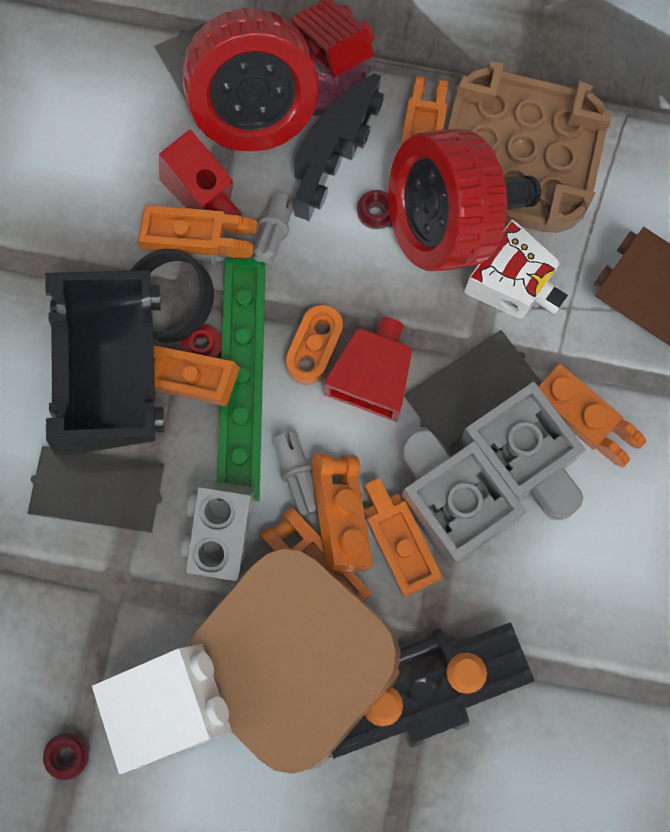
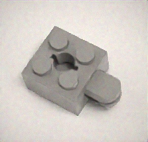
[459,382,586,520]
[401,431,527,568]

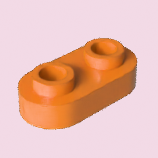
[286,305,343,385]

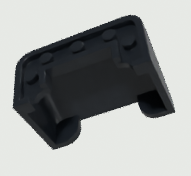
[45,270,164,456]

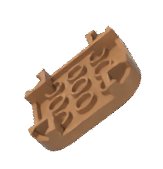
[447,62,610,233]
[187,549,401,774]

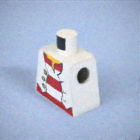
[464,220,569,319]

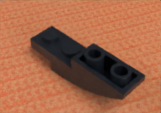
[294,73,385,221]

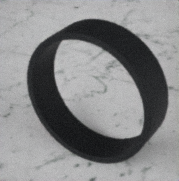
[130,249,214,343]

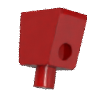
[159,129,242,216]
[324,317,413,422]

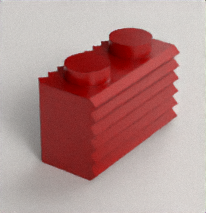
[291,0,374,78]

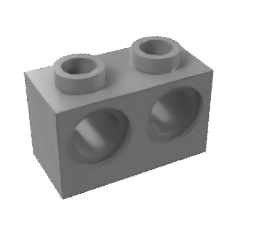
[181,480,255,581]

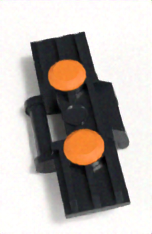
[332,622,535,759]

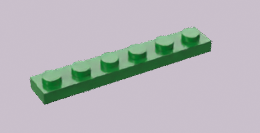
[217,258,266,501]

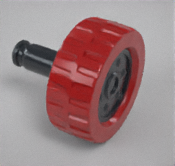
[182,8,320,152]
[388,129,541,272]

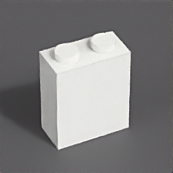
[92,644,232,775]

